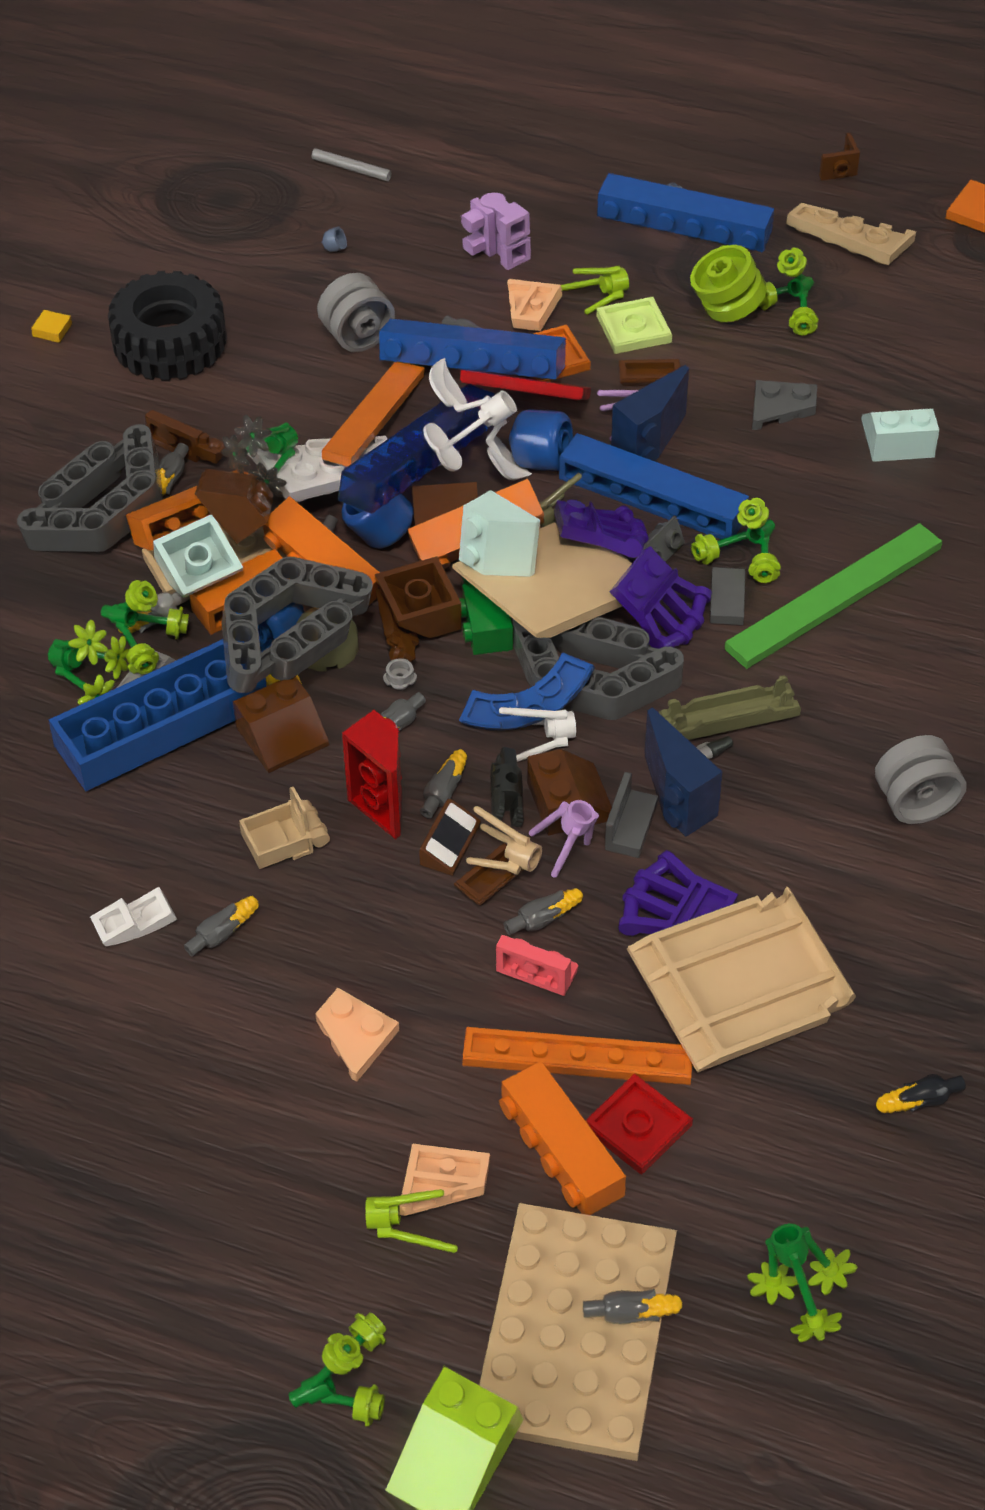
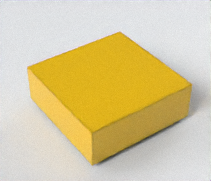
[31,310,72,343]

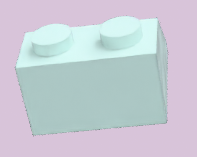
[861,409,939,462]
[459,490,540,577]
[153,514,243,598]

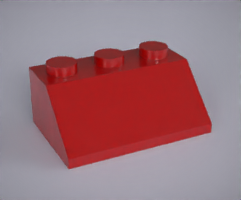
[342,710,402,840]

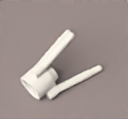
[499,707,576,762]

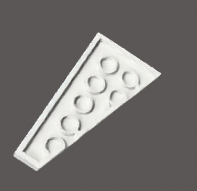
[247,434,459,502]

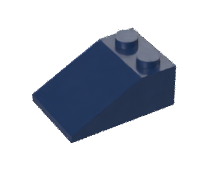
[611,365,689,461]
[645,707,722,837]

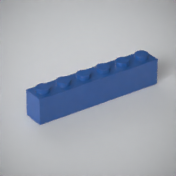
[597,173,774,252]
[379,318,566,380]
[559,433,749,539]

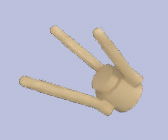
[466,806,542,875]

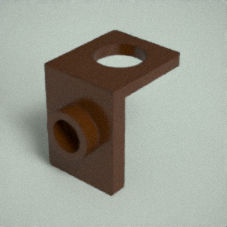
[819,133,860,181]

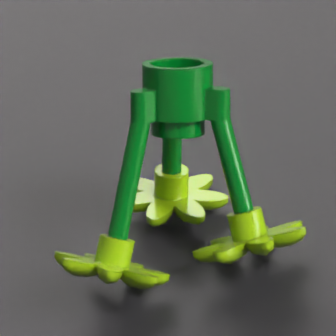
[48,620,130,705]
[747,1223,858,1342]

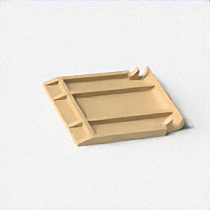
[452,522,632,638]
[627,887,856,1073]

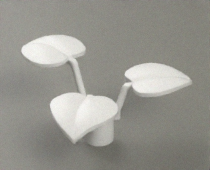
[423,358,532,480]

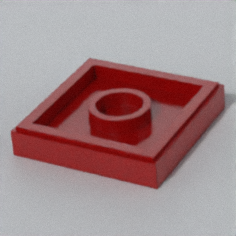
[585,1073,693,1175]

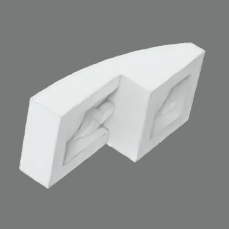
[90,887,177,946]

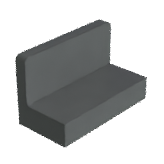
[605,772,658,858]

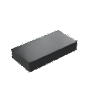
[710,567,745,625]

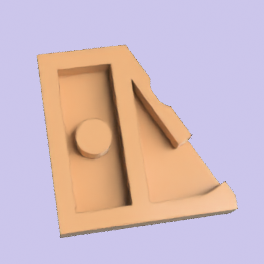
[507,279,563,331]
[316,988,399,1082]
[399,1144,490,1216]

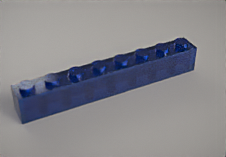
[338,384,496,514]

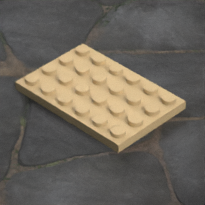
[479,1203,677,1461]

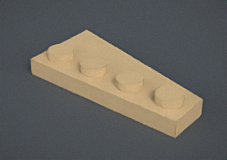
[786,203,916,265]

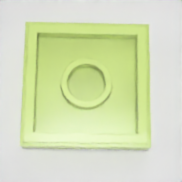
[596,297,672,354]

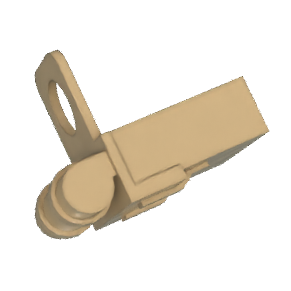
[239,786,330,869]

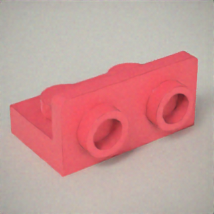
[496,935,578,996]

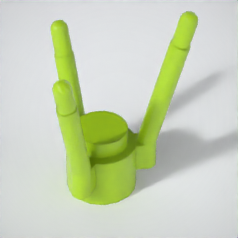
[561,266,629,315]
[365,1189,458,1253]

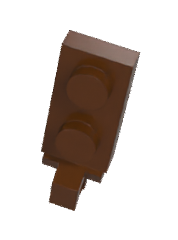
[145,409,226,464]
[376,588,419,662]

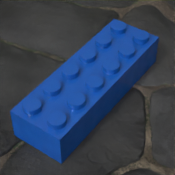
[48,639,266,792]

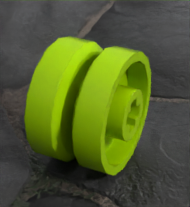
[690,244,767,322]

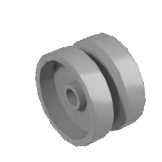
[317,273,395,352]
[875,735,967,824]

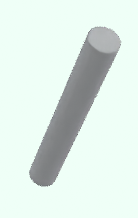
[312,148,392,181]

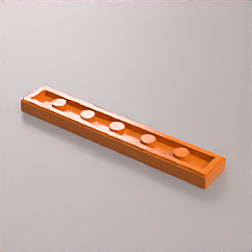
[322,362,424,467]
[462,1027,692,1085]

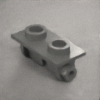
[626,516,685,563]

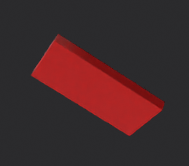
[460,370,591,400]

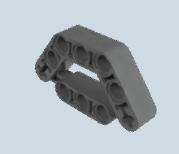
[17,424,163,552]
[222,557,373,693]
[513,617,684,720]

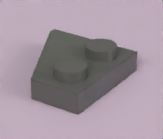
[752,380,817,430]

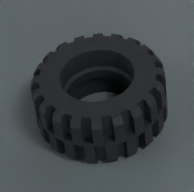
[108,271,227,381]

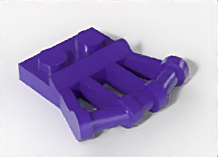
[554,500,649,558]
[609,546,712,649]
[618,850,738,936]

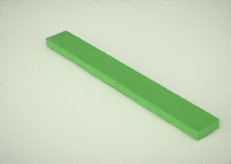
[725,523,942,669]

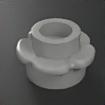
[383,659,417,690]

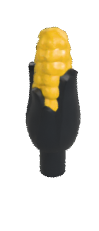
[876,1074,966,1113]

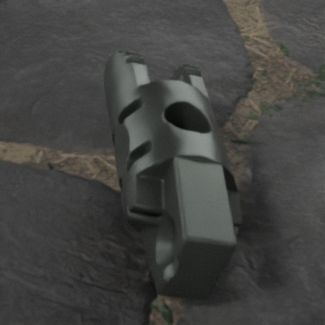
[490,747,524,827]

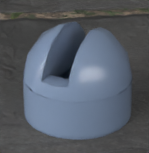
[322,227,347,252]

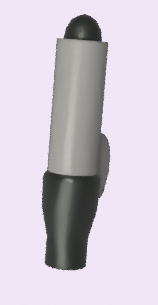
[696,736,733,759]

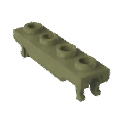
[659,675,801,740]

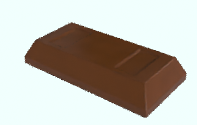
[619,359,680,386]
[454,842,524,906]

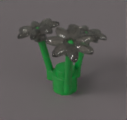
[221,415,298,497]

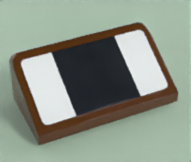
[419,799,481,876]

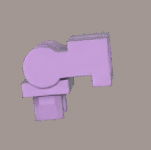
[461,192,531,270]

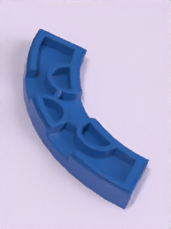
[459,652,595,730]

